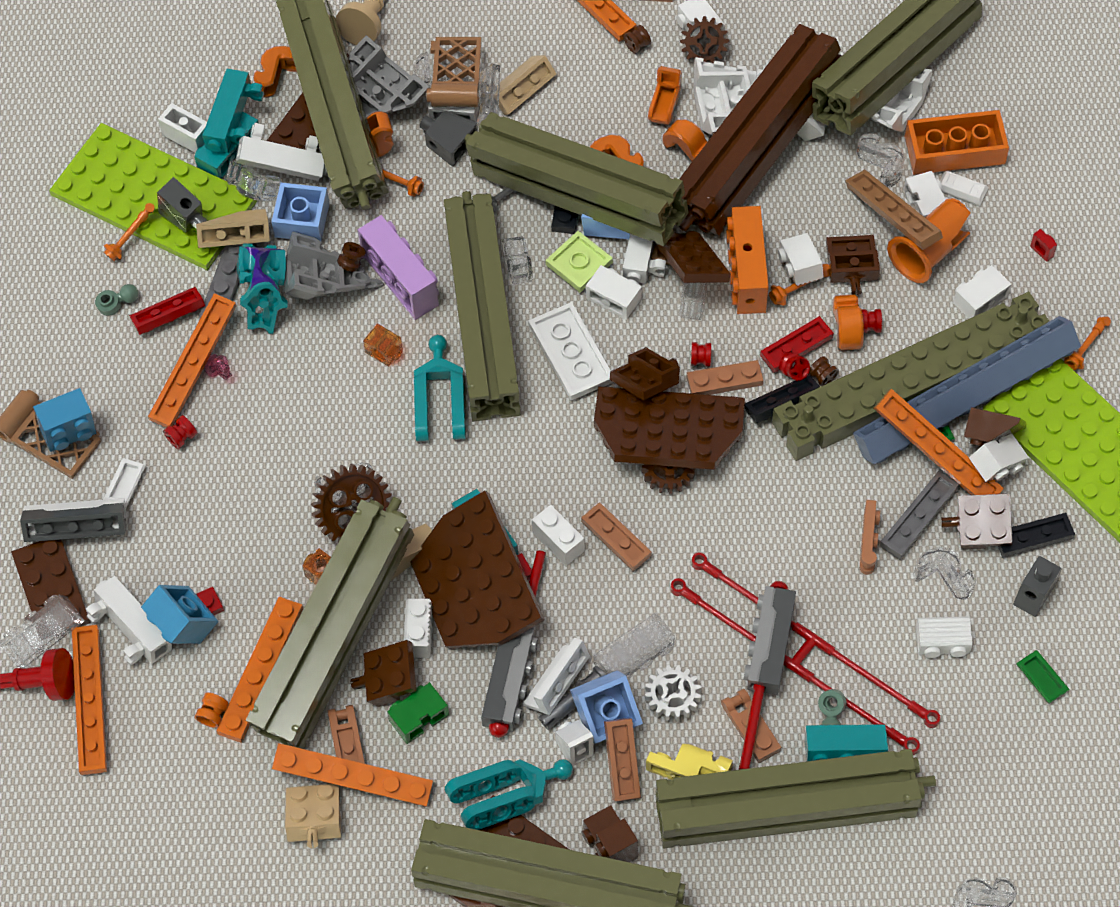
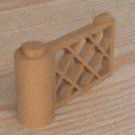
[427,37,482,107]
[0,389,101,479]

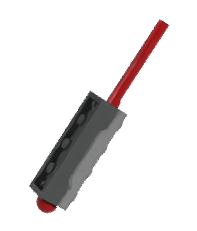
[481,550,546,738]
[739,581,796,770]

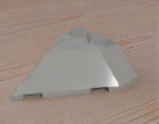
[349,36,430,119]
[284,231,384,300]

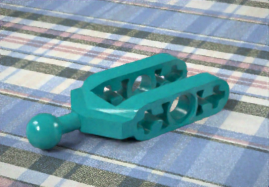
[414,335,466,442]
[444,759,573,830]

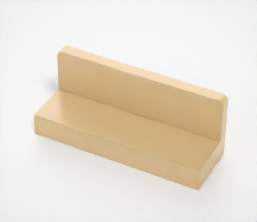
[485,55,557,115]

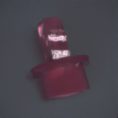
[204,354,232,380]

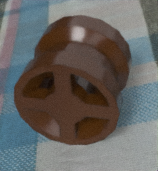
[623,25,651,54]
[337,242,366,272]
[809,356,839,386]

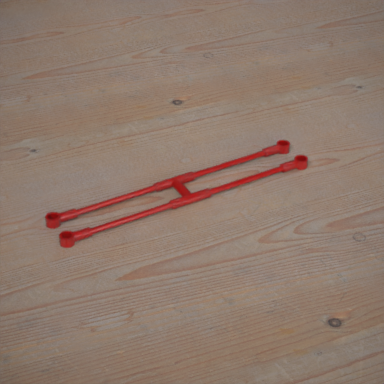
[671,552,940,755]

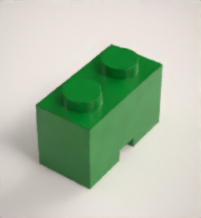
[387,682,449,744]

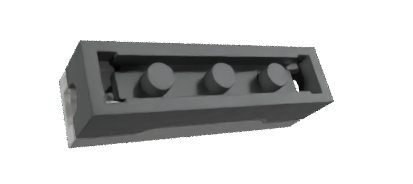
[20,498,128,542]

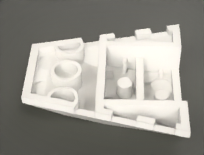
[693,57,763,135]
[870,69,932,132]

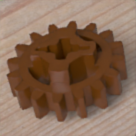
[680,16,730,63]
[642,464,696,494]

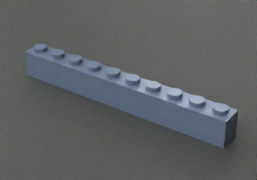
[853,316,1081,464]

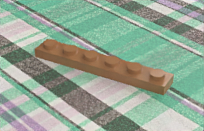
[845,169,943,250]

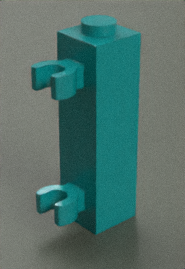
[202,69,264,153]

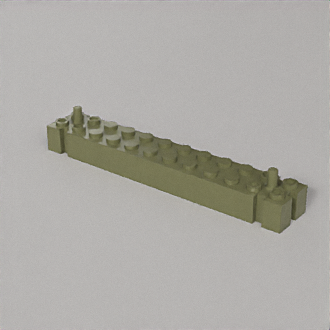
[772,291,1050,461]

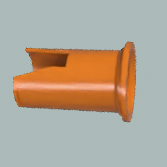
[887,198,970,283]

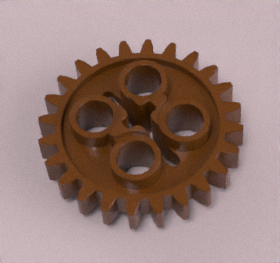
[311,463,392,543]

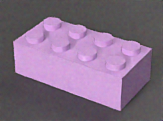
[357,215,439,320]

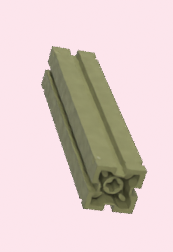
[276,0,389,210]
[812,0,982,136]
[465,112,689,246]
[444,191,521,422]
[246,497,414,749]
[655,749,936,849]
[411,819,694,907]

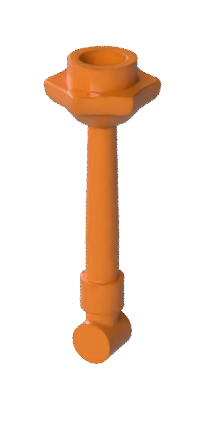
[382,169,424,197]
[103,203,155,262]
[769,264,830,306]
[1064,317,1111,370]

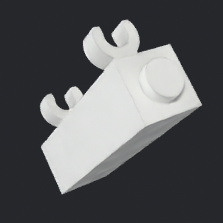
[236,123,327,181]
[623,226,675,284]
[86,576,172,665]

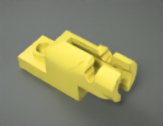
[646,744,733,780]

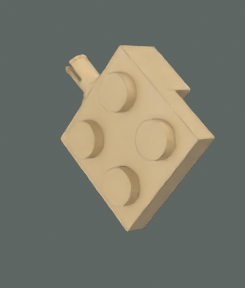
[285,784,341,848]

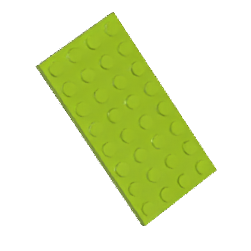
[49,123,258,271]
[983,358,1120,543]

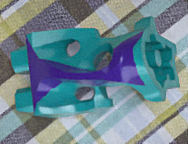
[237,243,288,334]

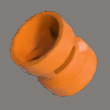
[194,692,229,728]

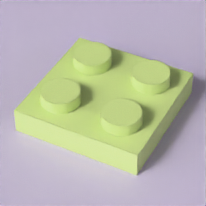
[545,231,613,293]

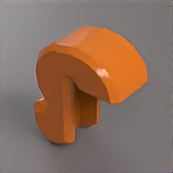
[254,46,297,97]
[648,66,682,125]
[367,111,394,158]
[662,120,707,161]
[590,135,644,167]
[833,294,864,350]

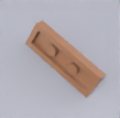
[686,360,763,395]
[581,502,652,571]
[604,718,641,801]

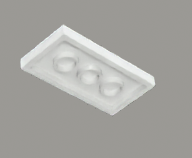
[528,302,613,401]

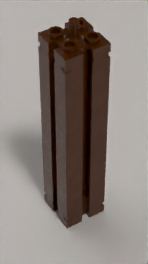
[679,24,842,236]

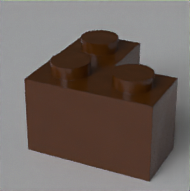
[581,805,638,862]

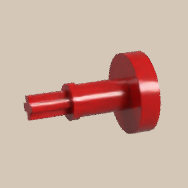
[0,648,75,701]

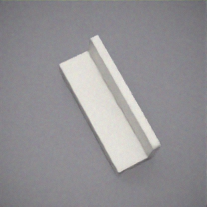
[524,638,590,715]

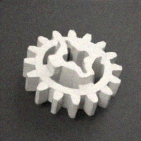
[645,665,701,721]

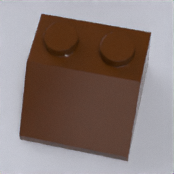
[964,407,1026,447]

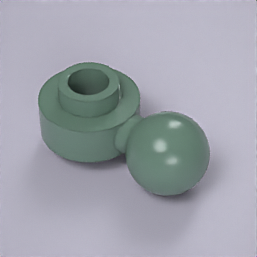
[95,284,139,316]
[818,689,846,725]

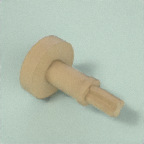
[336,0,384,45]

